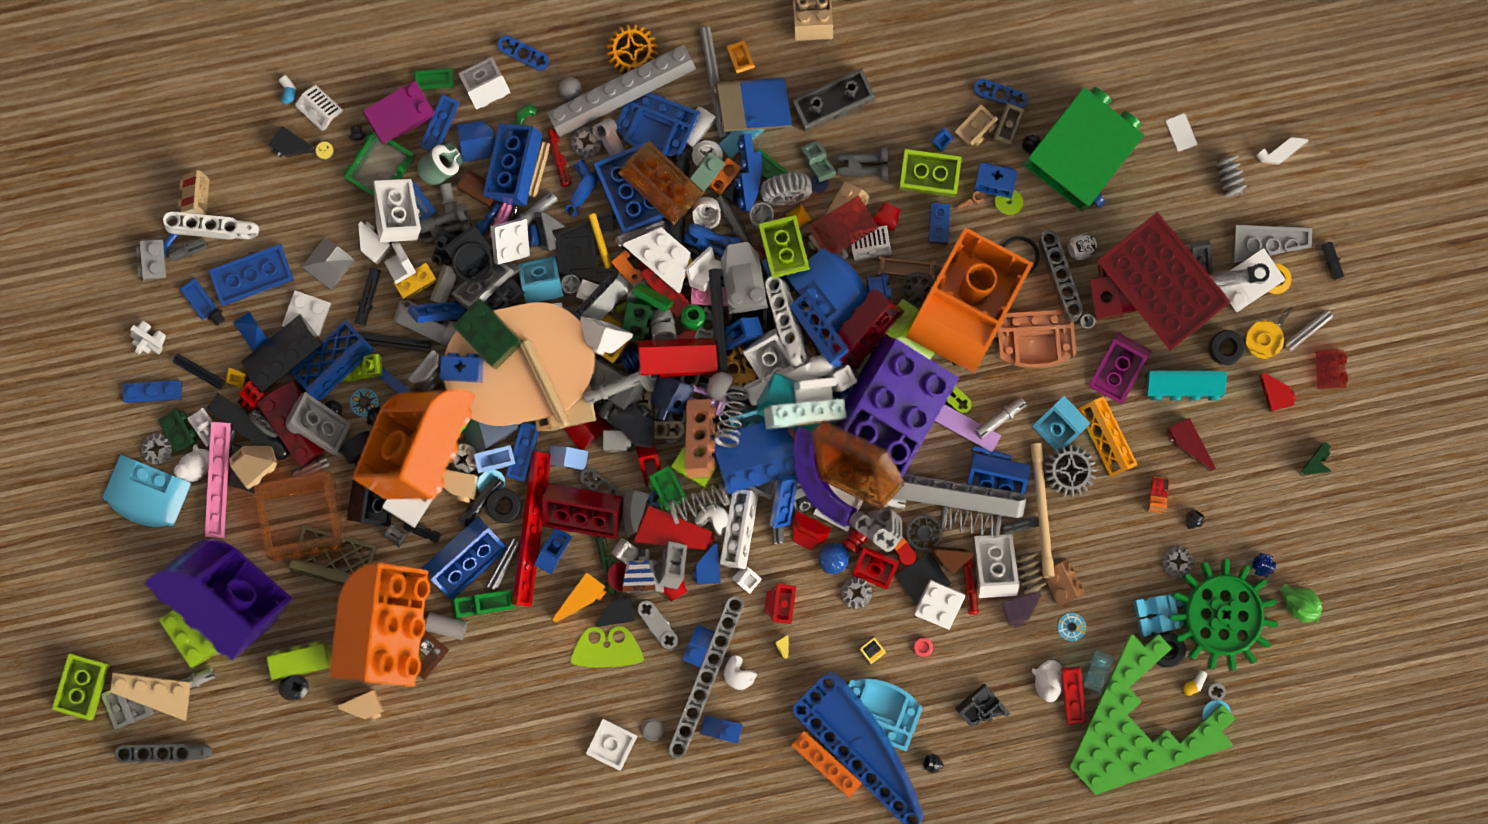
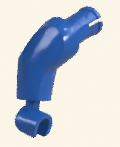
[565,159,597,217]

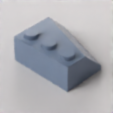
[463,418,520,453]

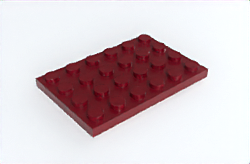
[1097,212,1231,351]

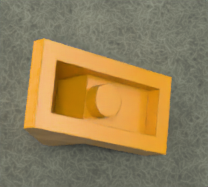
[727,40,755,75]

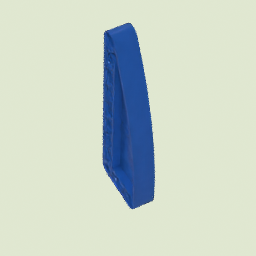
[793,671,924,824]

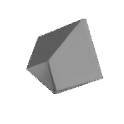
[302,237,355,290]

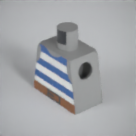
[622,549,664,594]

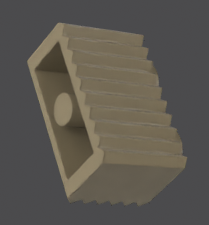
[992,103,1025,148]

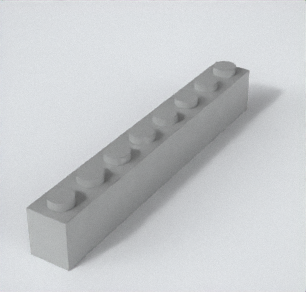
[547,45,696,137]

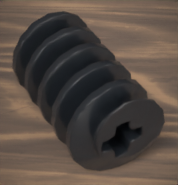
[279,675,309,701]

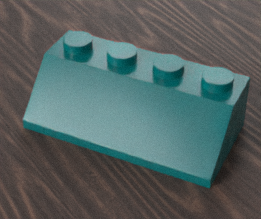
[1145,371,1227,401]
[757,372,838,442]

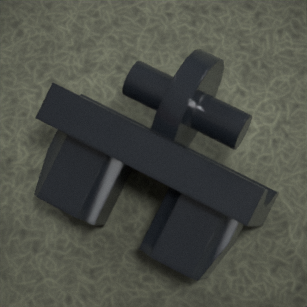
[431,228,457,266]
[486,278,525,310]

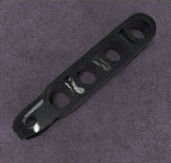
[207,393,290,460]

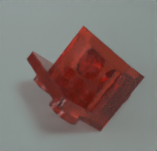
[1315,349,1348,389]

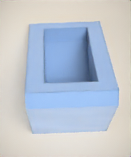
[473,445,515,473]
[549,446,588,470]

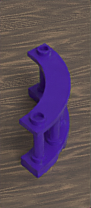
[794,427,858,527]

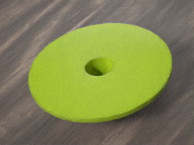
[995,190,1023,215]

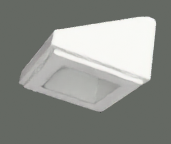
[611,538,638,564]
[732,566,762,594]

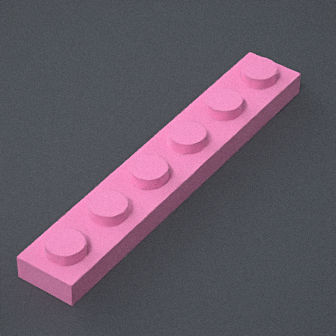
[205,421,231,538]

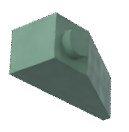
[672,152,725,212]

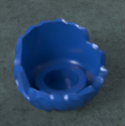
[818,543,849,574]

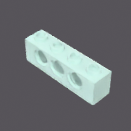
[764,399,846,429]

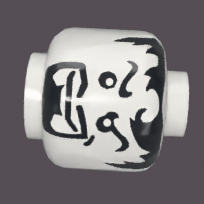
[1067,233,1097,261]

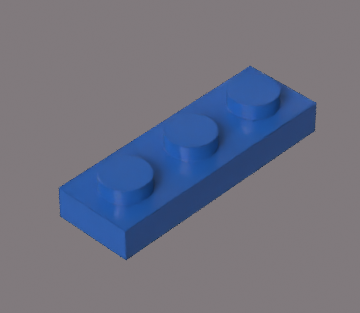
[419,95,460,151]
[408,302,467,323]
[123,380,182,403]
[506,422,540,482]
[770,474,798,529]

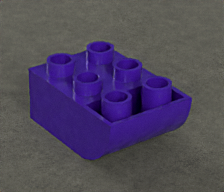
[834,336,959,478]
[144,539,292,660]

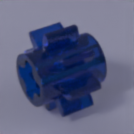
[1252,553,1276,577]

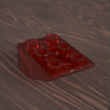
[808,195,879,254]

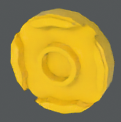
[1245,320,1284,359]

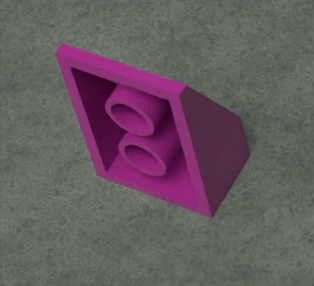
[362,81,435,144]
[1089,332,1152,404]

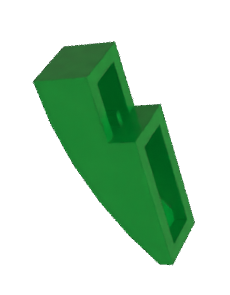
[451,590,514,619]

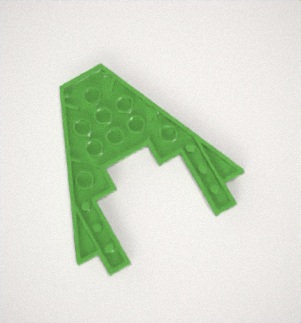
[1069,633,1236,795]

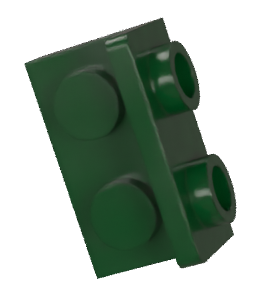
[158,408,197,453]

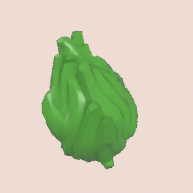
[1279,584,1322,623]

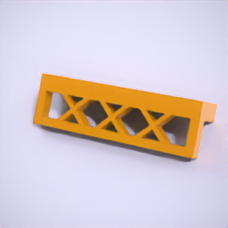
[1077,396,1138,478]

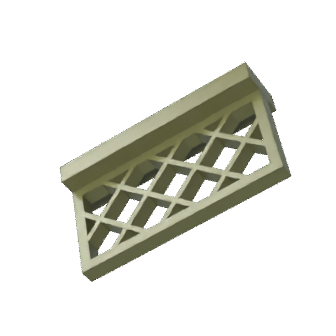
[289,525,377,586]

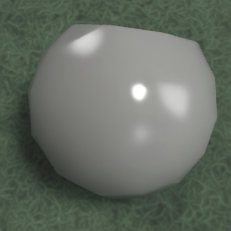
[559,77,583,101]

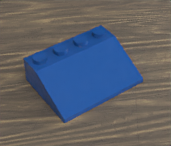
[593,142,676,234]
[712,421,796,494]

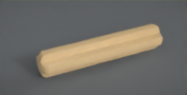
[529,141,550,197]

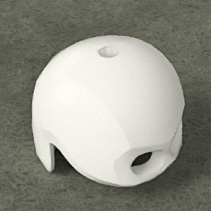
[692,197,721,229]
[694,504,729,536]
[724,655,757,690]

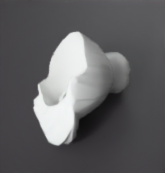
[174,444,209,482]
[1032,660,1063,702]

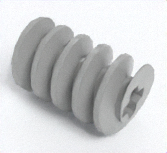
[1216,155,1247,198]

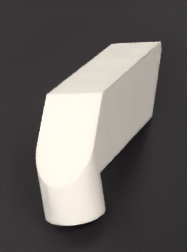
[1256,137,1308,165]

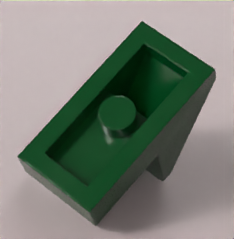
[1299,442,1332,476]

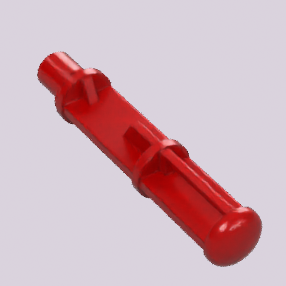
[547,129,572,187]
[963,558,979,615]

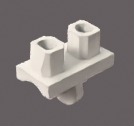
[130,321,166,355]
[187,408,212,447]

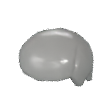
[707,372,733,401]

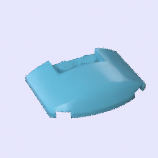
[103,455,192,527]
[848,679,923,752]

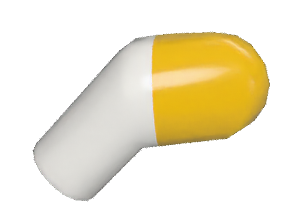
[1183,671,1207,696]

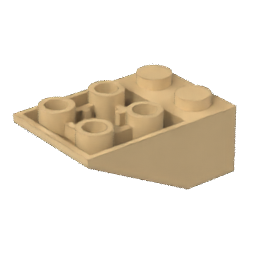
[793,0,833,41]
[535,383,596,431]

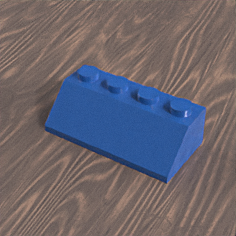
[483,124,543,206]
[422,516,507,600]

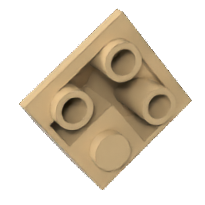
[229,446,277,490]

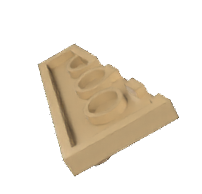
[111,672,191,721]

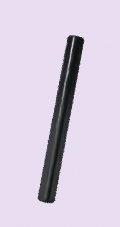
[709,268,728,374]

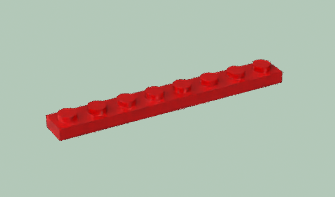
[512,451,551,607]

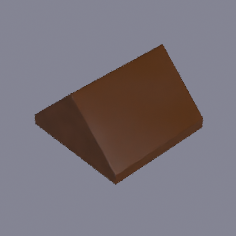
[928,545,973,574]

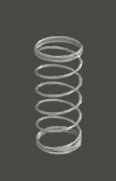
[714,385,748,447]
[667,482,730,525]
[941,506,1001,538]

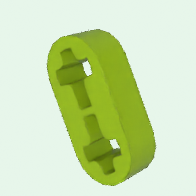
[946,386,972,414]

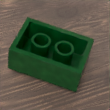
[453,299,523,369]

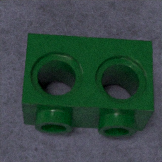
[621,296,653,341]

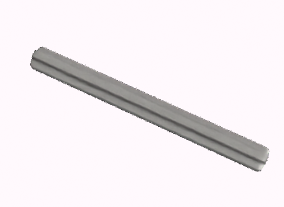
[700,26,729,138]

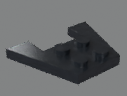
[556,211,616,283]

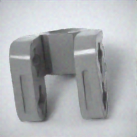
[849,508,903,552]

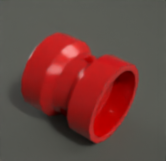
[842,528,868,555]

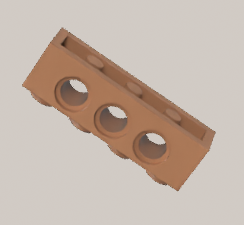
[685,399,716,478]

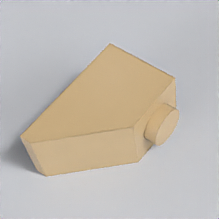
[338,690,384,721]

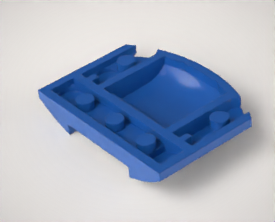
[616,92,700,156]
[787,248,868,333]

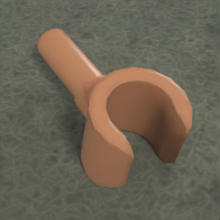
[956,191,983,209]

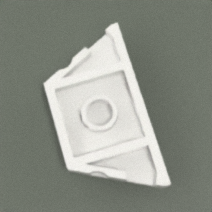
[623,228,691,294]

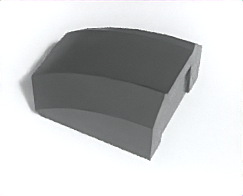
[623,488,649,537]

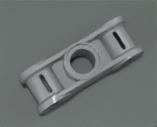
[638,601,678,650]

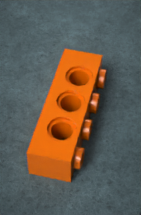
[791,731,862,797]

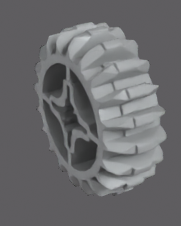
[760,172,812,207]
[1045,445,1097,497]

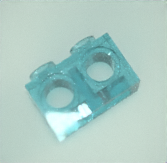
[1082,650,1115,693]

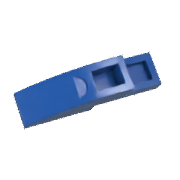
[735,134,762,213]

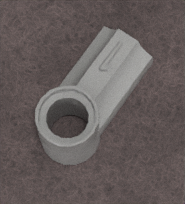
[592,118,625,156]

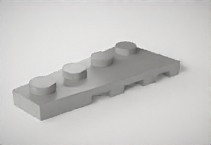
[1233,225,1313,263]

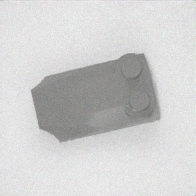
[721,242,768,314]
[451,261,521,311]
[408,350,441,391]
[286,392,351,457]

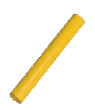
[588,213,612,269]

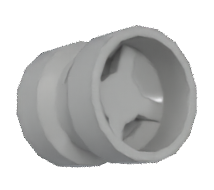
[561,275,581,296]

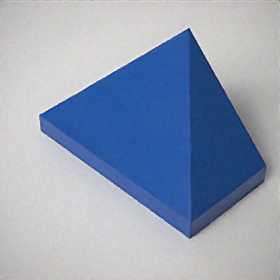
[234,312,268,351]

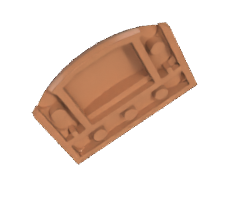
[997,309,1077,368]

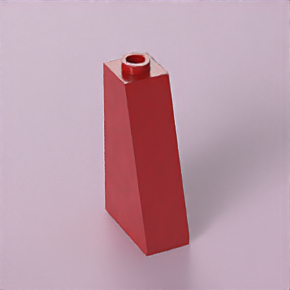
[634,506,715,551]

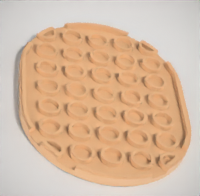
[444,302,595,426]

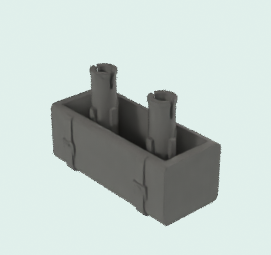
[792,68,875,132]
[590,353,645,420]

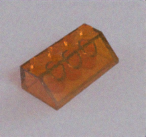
[618,141,705,225]

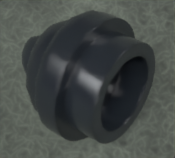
[1022,135,1040,154]
[325,400,343,416]
[367,407,381,425]
[1186,509,1205,529]
[923,754,944,773]

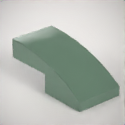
[801,140,836,182]

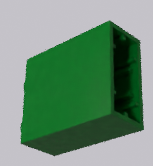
[1022,87,1144,212]

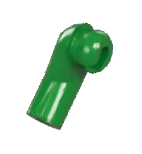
[514,104,537,125]

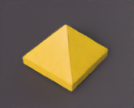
[786,205,812,228]
[226,368,247,389]

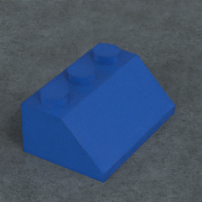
[967,453,1030,494]

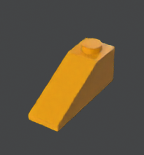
[552,573,606,622]

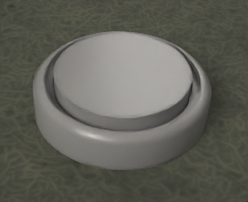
[642,719,664,741]

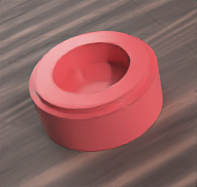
[913,638,933,657]

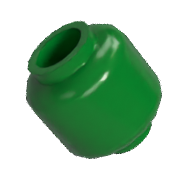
[680,304,705,331]

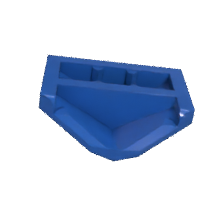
[457,120,495,163]

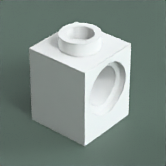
[825,365,857,392]

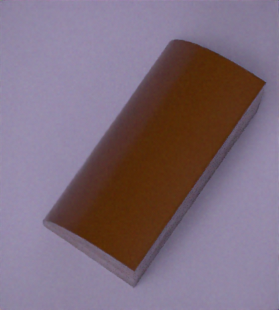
[457,170,496,208]

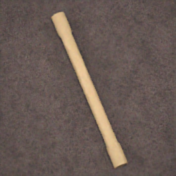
[1030,443,1055,578]

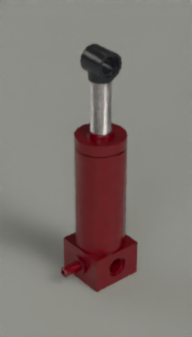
[1090,263,1270,321]

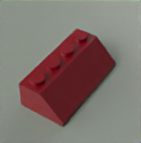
[832,289,905,369]
[257,380,326,467]
[542,483,623,540]

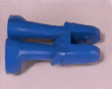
[683,223,741,258]

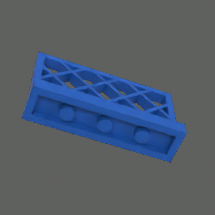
[290,319,374,402]

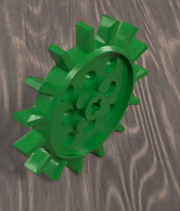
[1168,559,1279,671]

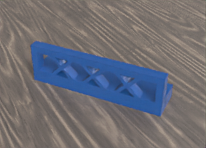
[789,291,849,368]

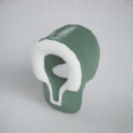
[417,143,464,185]

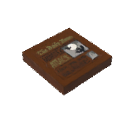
[418,631,449,680]

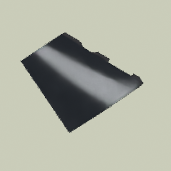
[955,683,1010,726]

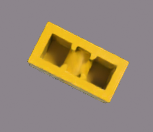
[393,263,437,300]

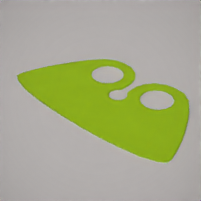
[571,626,644,668]

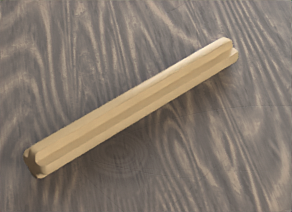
[520,339,570,428]

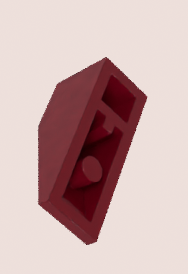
[1166,417,1216,472]

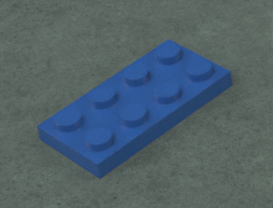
[209,244,295,307]

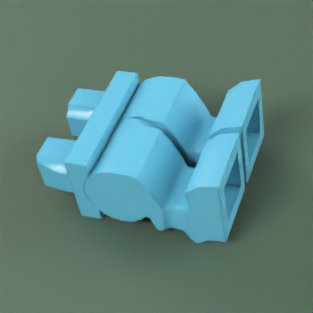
[1133,594,1184,637]

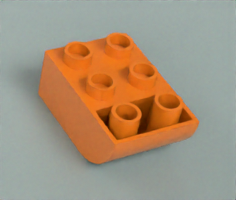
[906,227,1033,373]
[352,390,475,499]
[329,563,430,686]

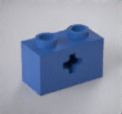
[974,163,1018,199]
[928,203,950,245]
[440,353,484,383]

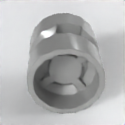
[749,202,774,230]
[649,309,677,340]

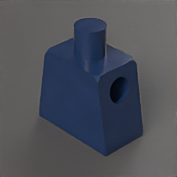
[651,374,694,421]

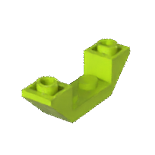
[328,354,383,382]

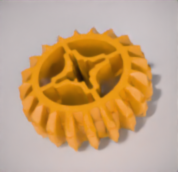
[607,25,658,74]

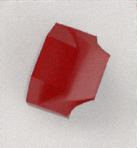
[790,511,832,550]
[764,584,796,625]

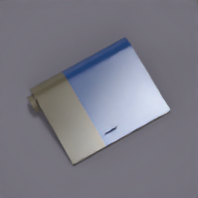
[712,77,792,132]

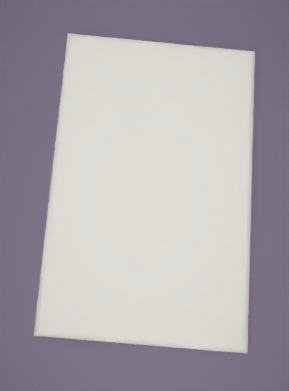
[1165,113,1198,152]

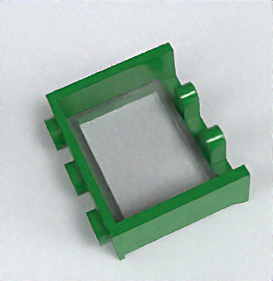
[344,132,415,197]

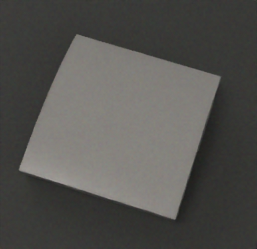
[101,690,154,730]

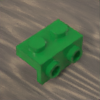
[648,466,688,511]

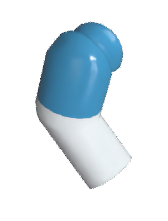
[279,75,296,104]

